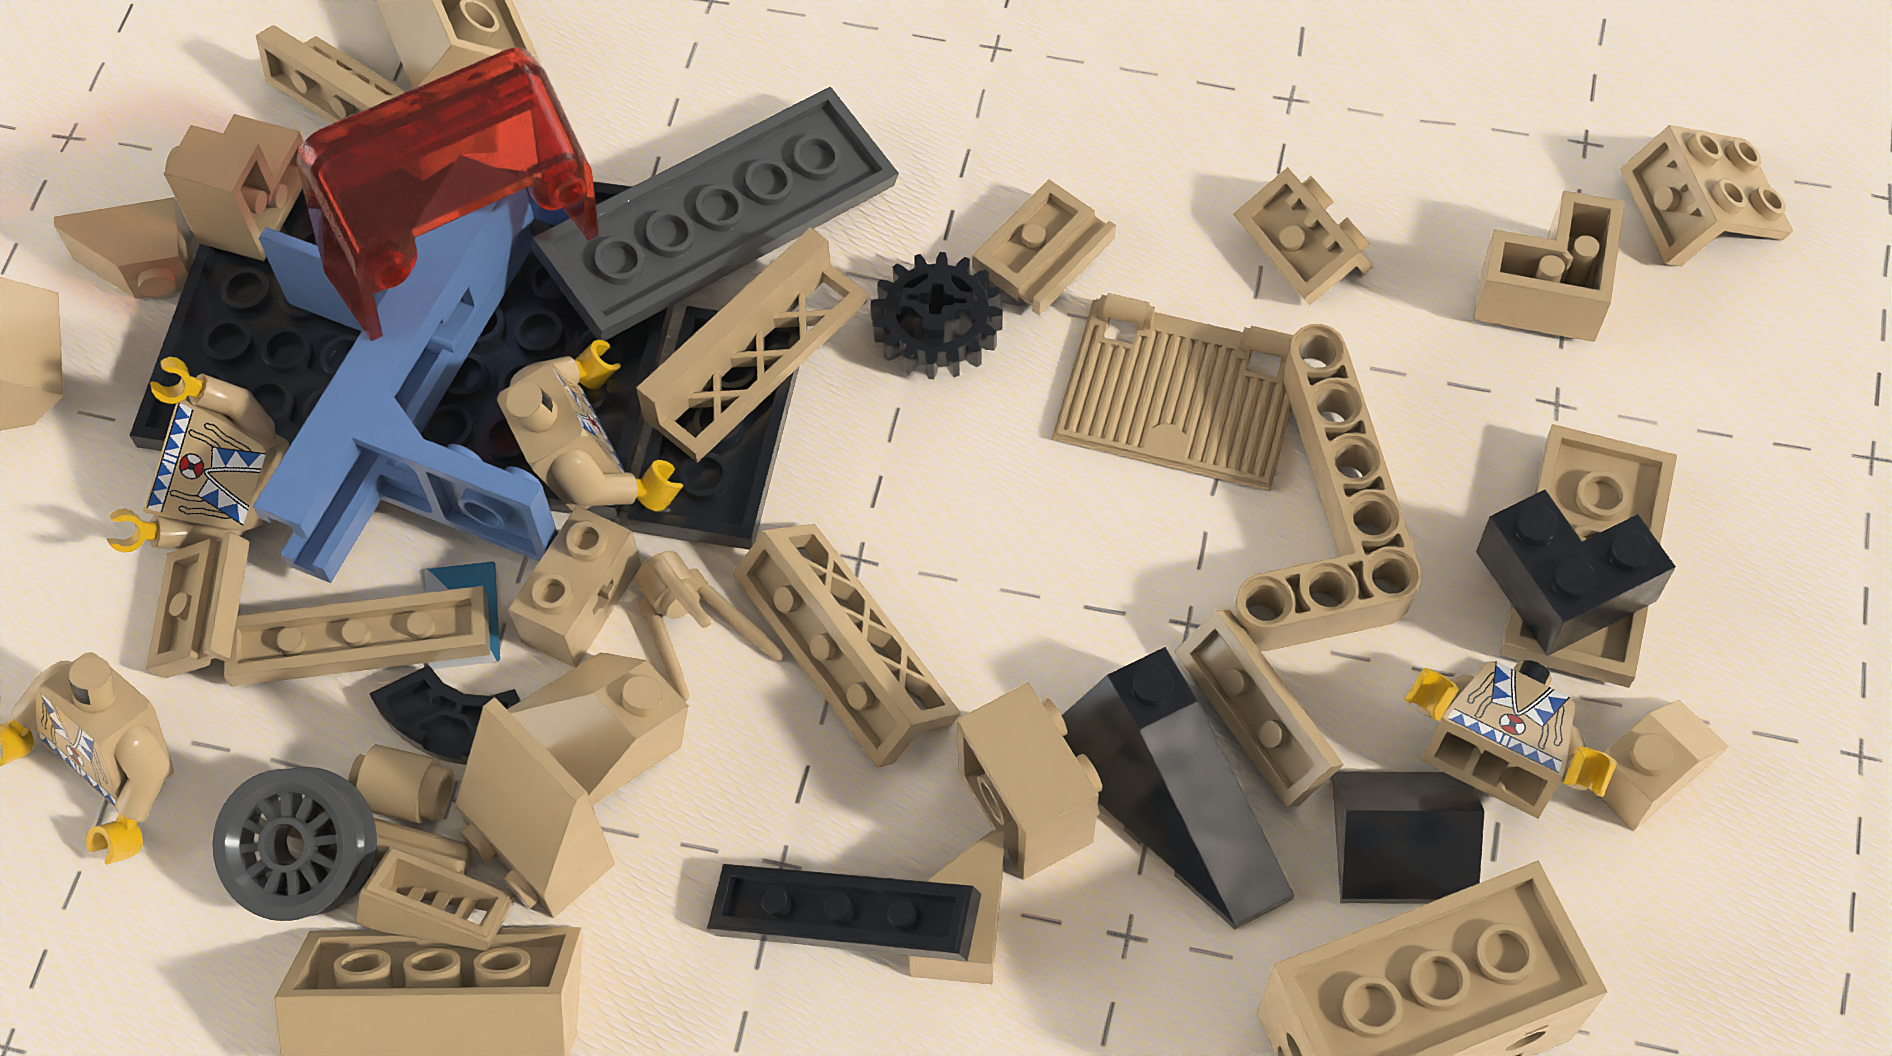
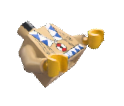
[497,340,683,511]
[107,357,289,553]
[0,652,174,865]
[1404,660,1617,819]

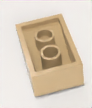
[455,697,615,918]

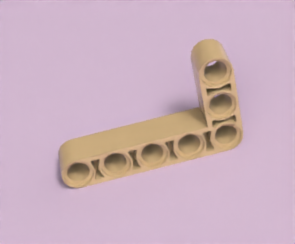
[1232,324,1422,651]

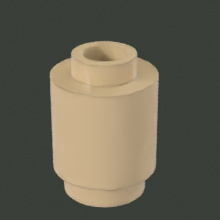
[348,744,454,824]

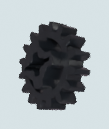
[870,252,1003,380]

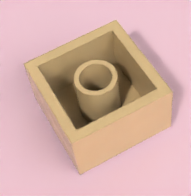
[957,682,1102,880]

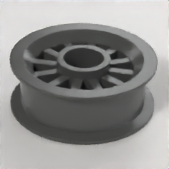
[212,767,377,921]

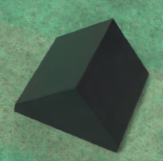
[1332,772,1485,904]

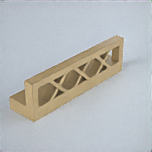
[255,24,475,182]
[636,227,868,463]
[732,523,961,768]

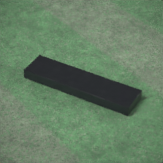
[707,864,981,962]

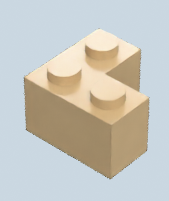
[163,114,314,261]
[1473,190,1625,342]

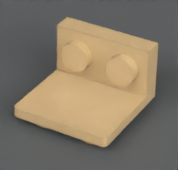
[1620,125,1793,267]

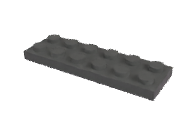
[532,86,899,341]

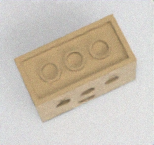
[1257,860,1608,1056]

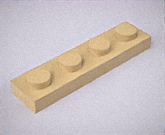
[224,586,490,687]

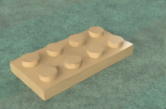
[1499,424,1677,688]

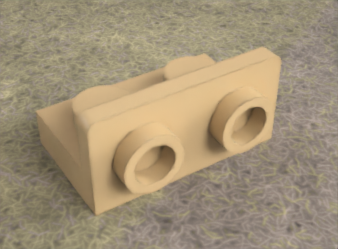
[1233,167,1373,305]

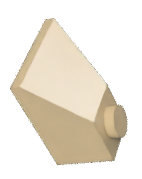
[507,652,689,806]

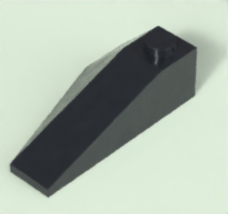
[1061,647,1295,930]

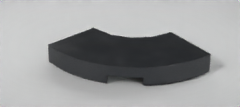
[369,665,521,765]

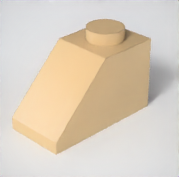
[54,197,194,299]
[1598,699,1729,831]
[908,830,1005,985]

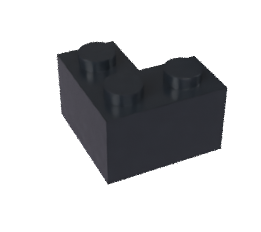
[1476,489,1676,656]

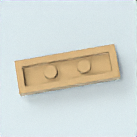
[1174,609,1344,808]

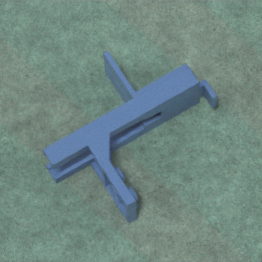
[253,155,576,583]

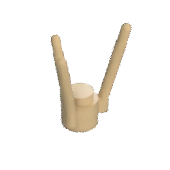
[635,551,783,702]

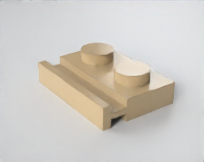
[972,179,1116,316]
[146,532,250,679]

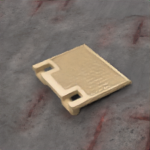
[1052,293,1293,491]

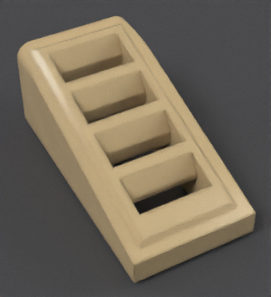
[356,847,516,951]

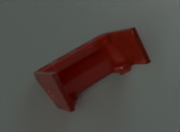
[296,48,599,341]

